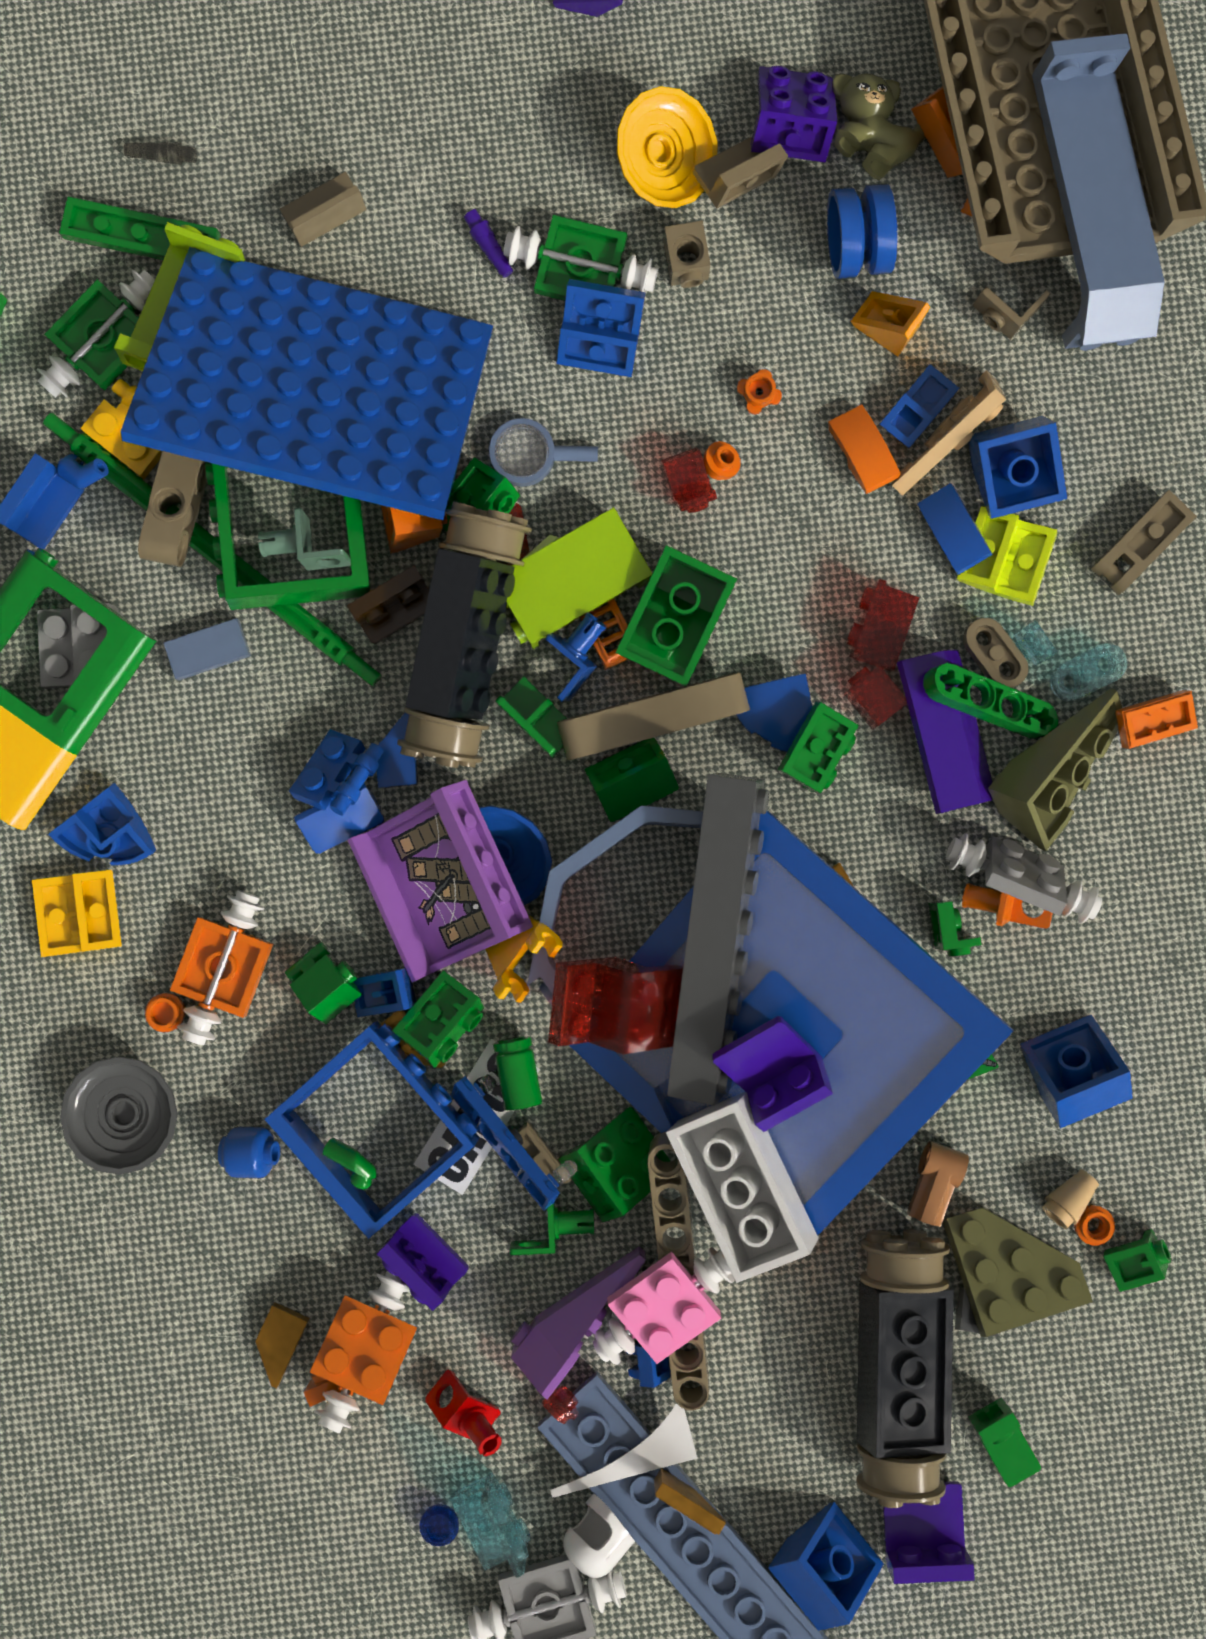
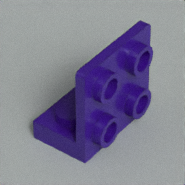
[751,66,837,163]
[712,1016,833,1132]
[883,1481,975,1584]

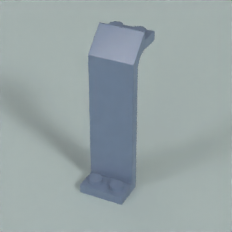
[1032,33,1165,351]

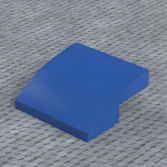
[557,279,646,377]

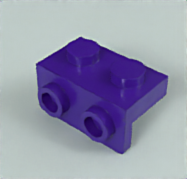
[377,1213,469,1311]

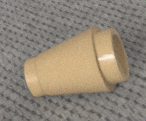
[1042,1169,1099,1229]

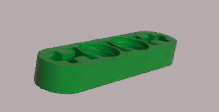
[923,663,1058,739]

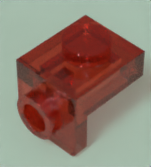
[661,447,717,513]

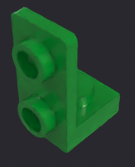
[968,1397,1041,1487]

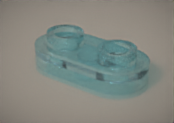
[1050,644,1127,701]

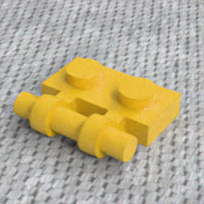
[80,379,162,479]

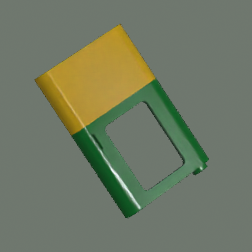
[0,547,156,830]

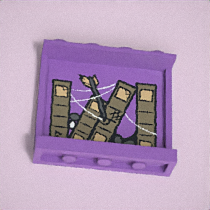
[348,780,533,982]

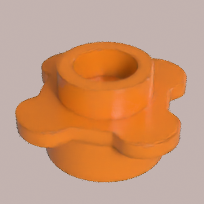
[737,369,782,415]

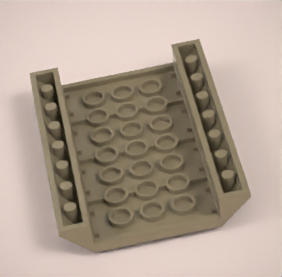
[924,0,1206,264]

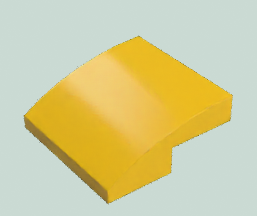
[32,870,122,957]

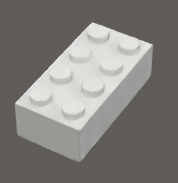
[666,1092,819,1283]

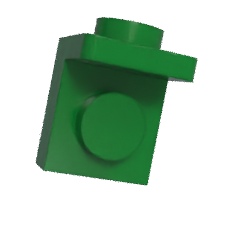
[928,901,982,956]
[1103,1229,1171,1292]

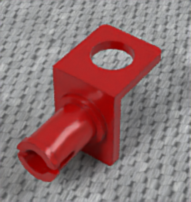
[425,1370,502,1456]

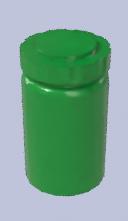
[493,1036,542,1111]

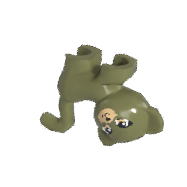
[832,73,926,180]

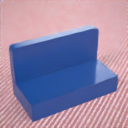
[0,453,85,549]

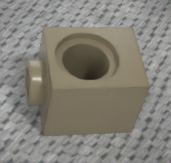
[663,220,711,288]

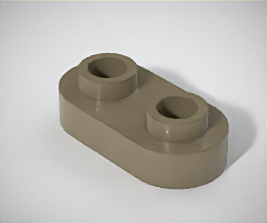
[963,618,1028,688]

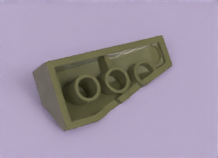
[988,689,1122,851]

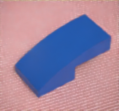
[879,364,959,449]
[917,483,993,575]

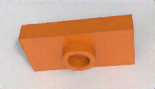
[1115,690,1198,749]

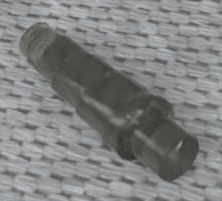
[124,142,197,165]

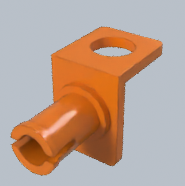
[962,883,1053,929]

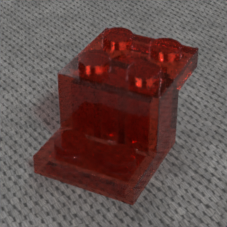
[548,957,683,1055]

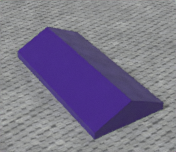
[897,650,993,814]

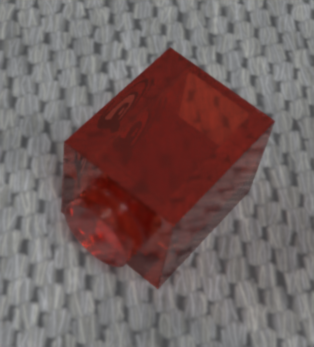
[844,665,907,730]

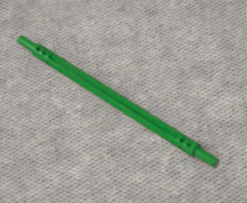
[43,413,382,687]

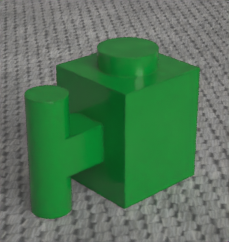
[285,941,362,1024]

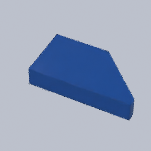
[377,713,418,788]

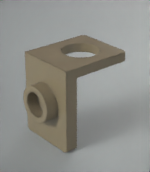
[973,287,1051,340]

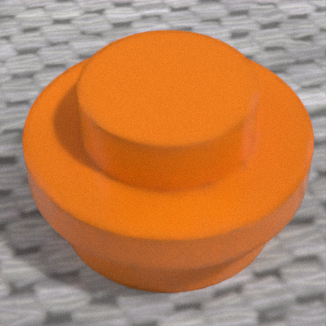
[145,993,185,1032]

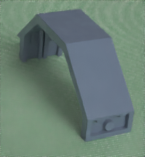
[527,806,703,1010]

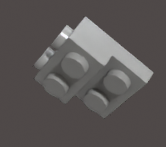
[37,603,123,689]

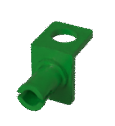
[510,1202,595,1255]

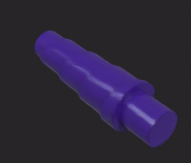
[463,209,513,278]

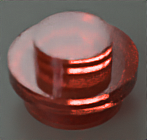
[542,1386,579,1424]

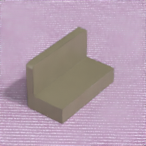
[693,137,788,209]
[280,171,367,247]

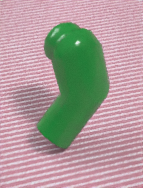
[323,1138,377,1190]

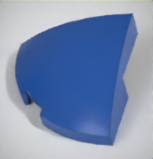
[736,674,812,752]
[48,782,156,865]

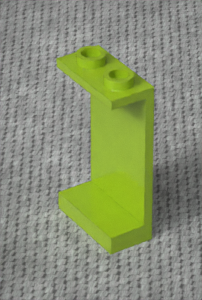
[114,222,245,371]
[506,507,653,649]

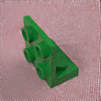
[558,1107,670,1222]

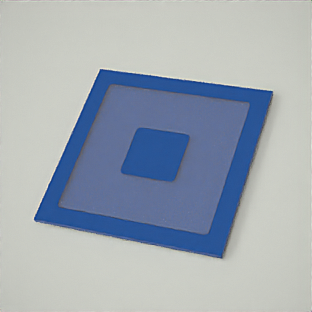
[562,810,1014,1236]

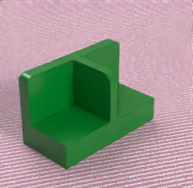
[495,676,567,759]

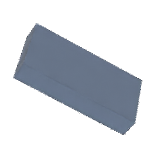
[163,618,251,681]

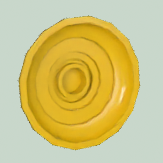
[616,86,718,208]

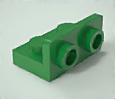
[442,457,520,533]
[777,702,859,794]
[392,970,484,1068]

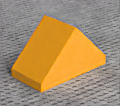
[850,291,930,357]

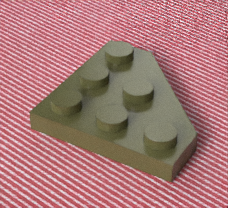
[943,1207,1093,1337]

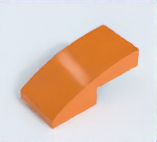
[828,404,900,494]

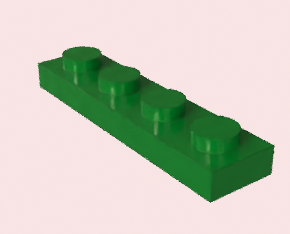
[59,197,221,260]

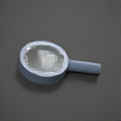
[489,418,598,487]

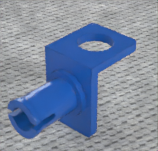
[545,612,607,702]

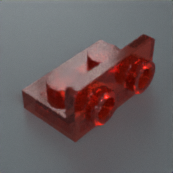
[846,579,920,672]

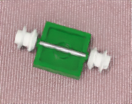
[504,215,658,301]
[36,269,155,398]

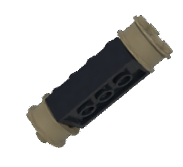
[397,502,532,768]
[856,1229,954,1508]

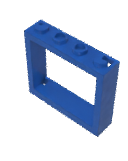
[264,1020,480,1239]

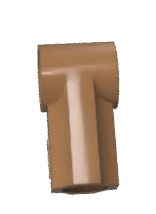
[907,1141,969,1227]

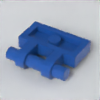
[289,729,384,816]

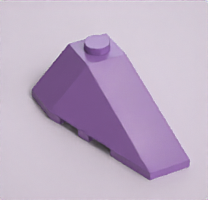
[511,1246,646,1400]

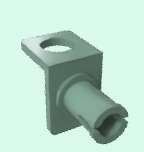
[258,507,351,571]

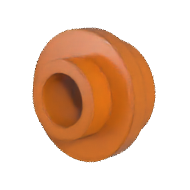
[703,441,741,480]
[1074,1205,1115,1246]

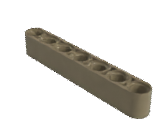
[648,1132,709,1411]

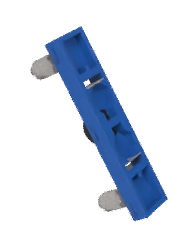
[451,1070,577,1211]

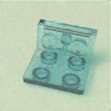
[450,1472,531,1578]

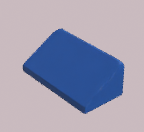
[294,783,384,854]

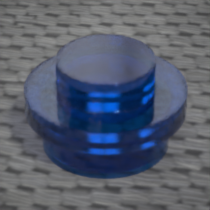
[419,1504,459,1546]

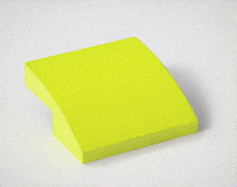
[957,506,1057,606]

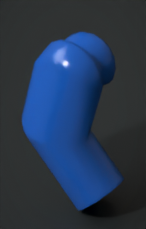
[57,454,109,489]

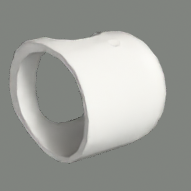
[563,1494,635,1578]

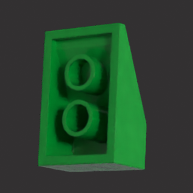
[615,545,737,686]

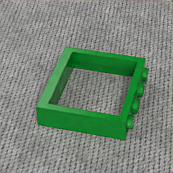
[205,462,371,610]

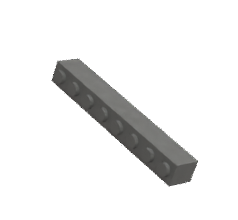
[667,773,769,1105]

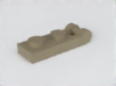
[1090,490,1197,595]

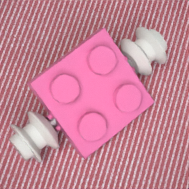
[593,1247,734,1365]

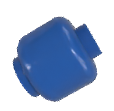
[218,1126,280,1179]

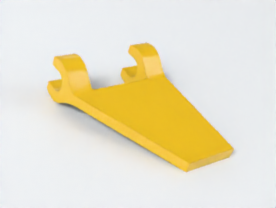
[485,915,563,1003]

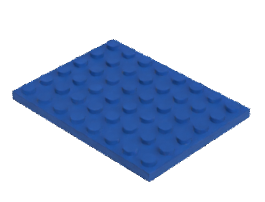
[121,247,493,520]

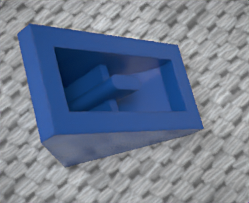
[354,967,416,1017]

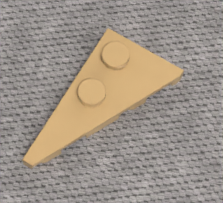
[892,370,1006,496]

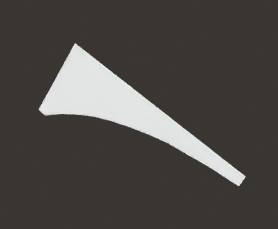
[550,1404,697,1498]

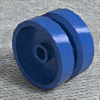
[827,183,898,279]

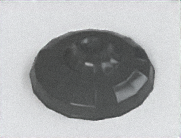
[60,1057,178,1175]

